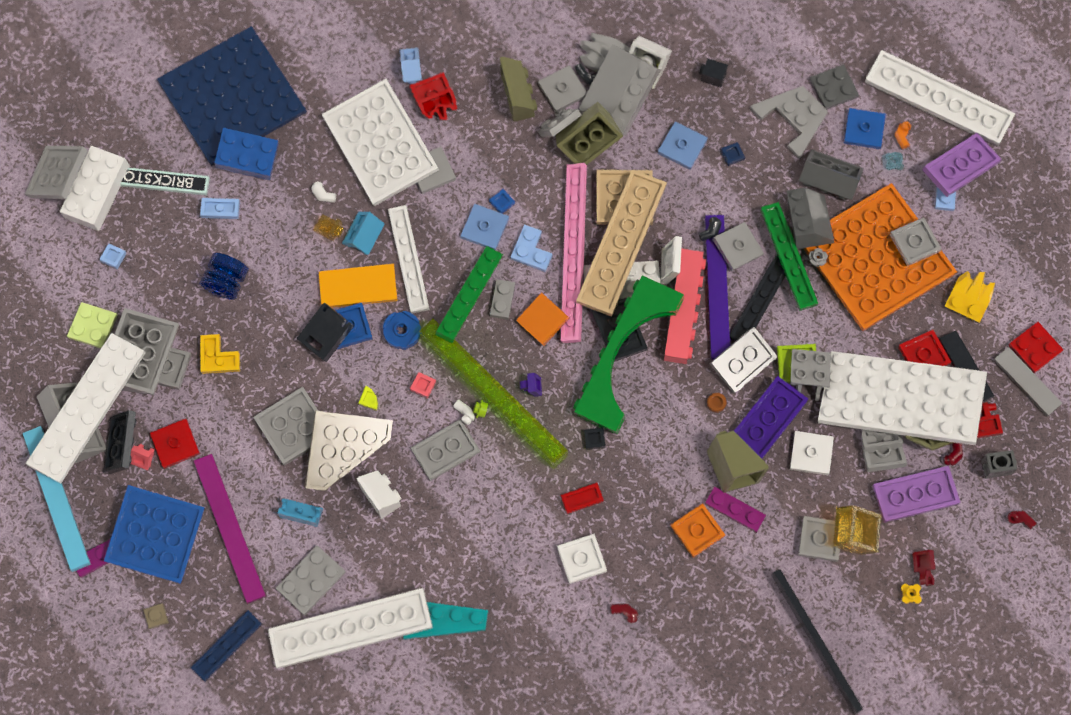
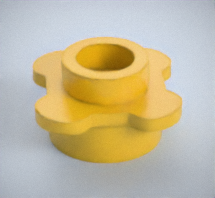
[901,584,922,604]

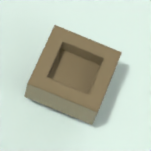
[144,603,169,629]

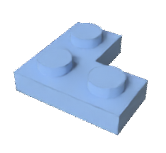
[511,224,552,272]

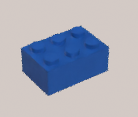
[215,128,279,180]

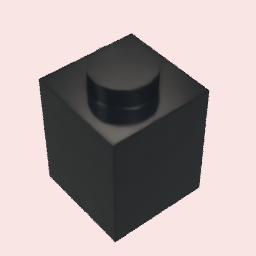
[699,58,728,88]

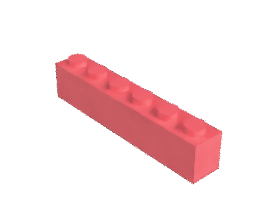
[664,249,706,364]

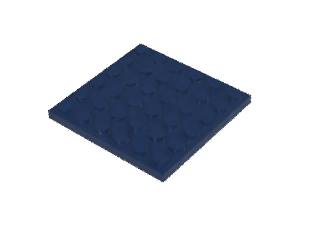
[157,26,307,166]

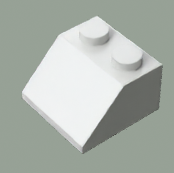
[629,36,672,89]
[357,471,401,519]

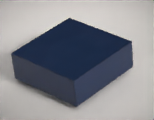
[720,142,745,166]

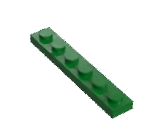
[760,202,818,311]
[435,246,503,343]

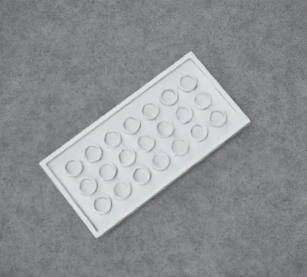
[818,351,987,445]

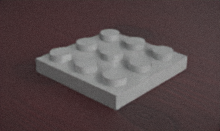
[25,146,88,199]
[253,387,318,466]

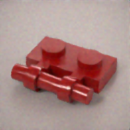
[977,402,1003,439]

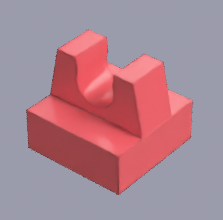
[131,444,155,470]

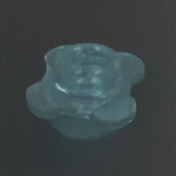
[885,152,904,170]

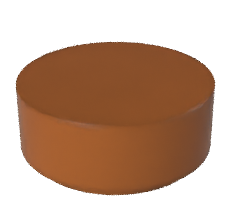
[707,393,727,413]

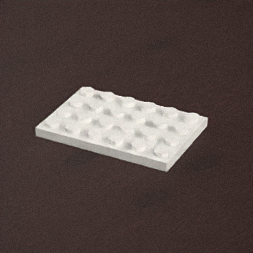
[322,79,439,206]

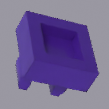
[520,373,542,397]

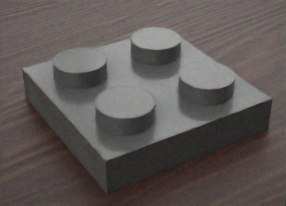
[810,64,859,110]

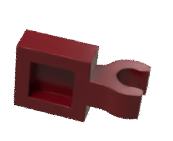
[913,549,936,586]

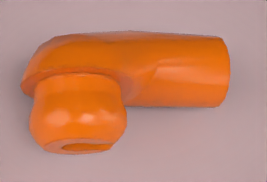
[895,121,911,150]

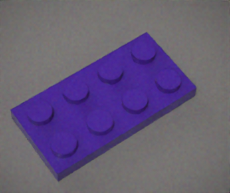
[734,376,809,459]

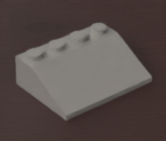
[578,44,661,136]
[115,308,180,395]

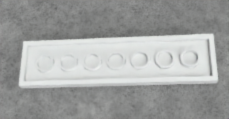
[865,50,1015,146]
[26,333,145,484]
[268,588,433,669]

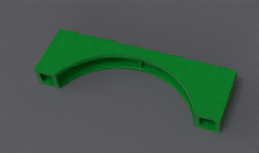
[573,275,684,435]

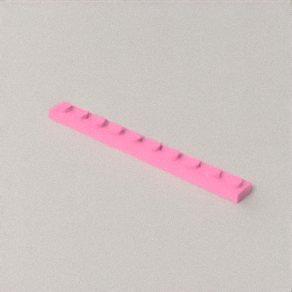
[561,163,587,343]

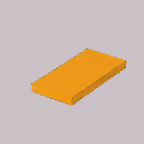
[319,264,398,308]

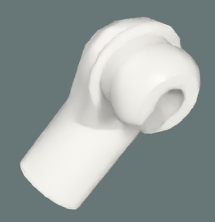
[311,182,336,203]
[453,400,475,425]

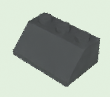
[799,149,864,200]
[787,188,834,249]

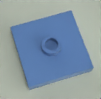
[658,122,708,170]
[460,204,509,250]

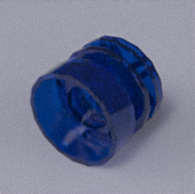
[199,253,249,300]

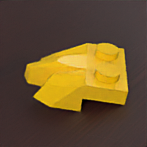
[945,271,995,323]

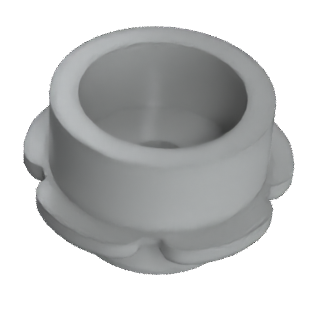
[809,248,828,267]

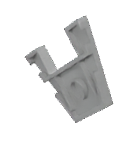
[750,86,828,159]

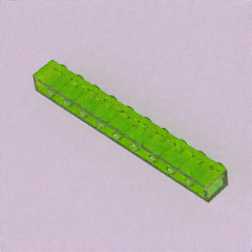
[419,319,568,469]

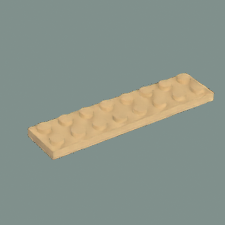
[576,170,667,316]

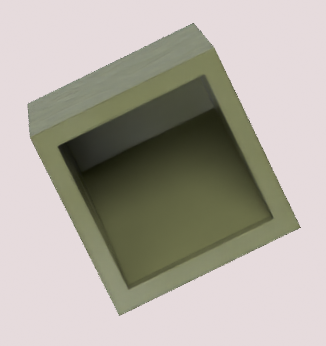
[707,431,769,493]

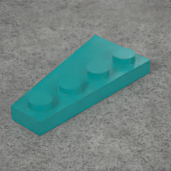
[403,602,488,640]

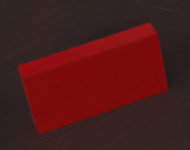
[561,483,604,514]

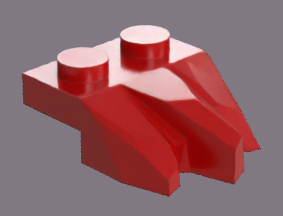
[410,72,457,121]

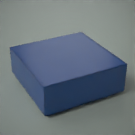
[489,189,515,214]

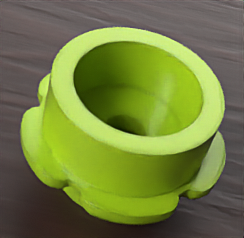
[473,400,488,418]

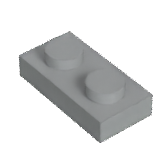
[490,280,515,320]

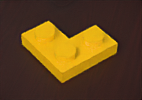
[200,334,240,374]

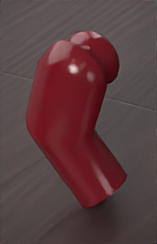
[944,442,963,466]
[1007,510,1037,530]
[611,603,638,623]

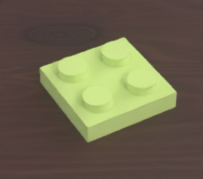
[67,302,118,349]

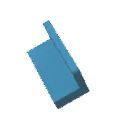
[342,211,384,255]

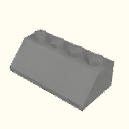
[37,382,106,463]

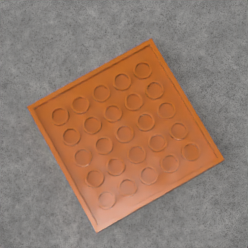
[803,183,957,331]

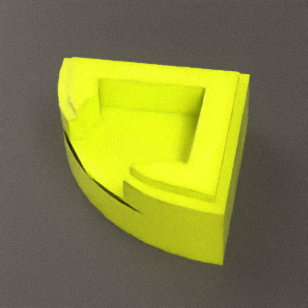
[359,386,378,411]

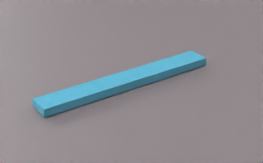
[23,426,91,572]

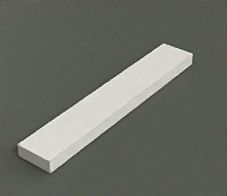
[388,205,429,314]

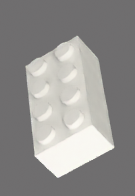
[60,146,130,231]

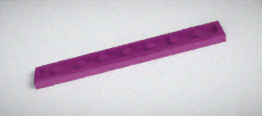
[194,454,266,604]

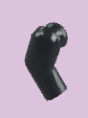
[575,63,596,86]

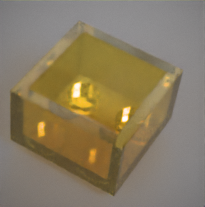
[833,505,882,555]

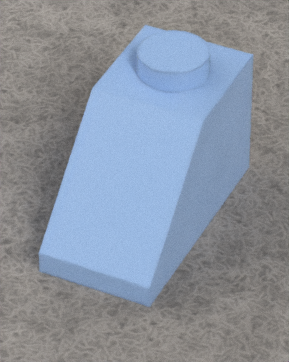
[400,48,422,83]

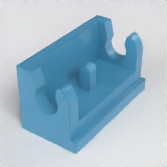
[278,498,323,527]

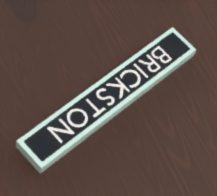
[120,168,210,195]

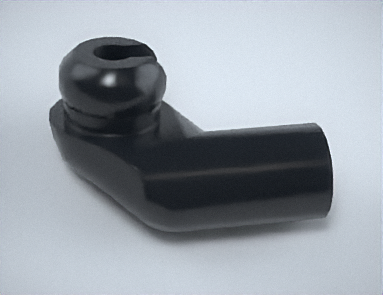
[699,217,721,241]

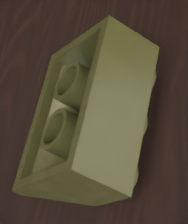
[500,57,537,122]
[556,102,623,165]

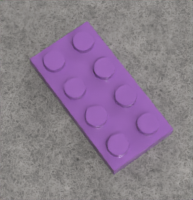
[922,133,1002,197]
[873,466,961,523]

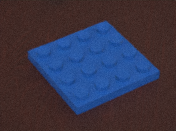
[104,485,205,584]

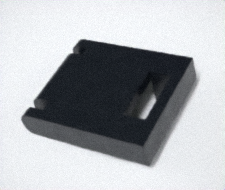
[296,303,353,362]

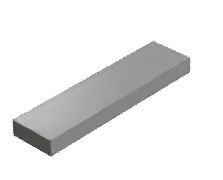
[993,347,1062,417]

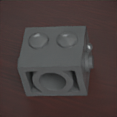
[981,450,1017,479]

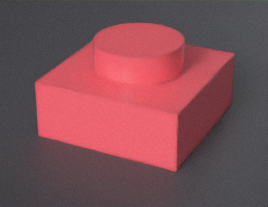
[410,372,436,399]

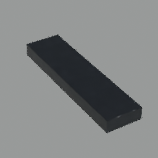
[939,330,994,403]

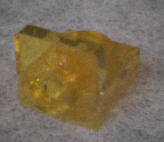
[313,214,343,241]

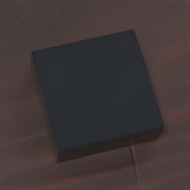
[584,428,606,450]

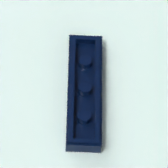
[191,610,263,682]

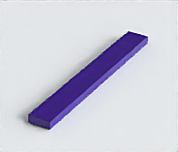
[705,215,730,360]

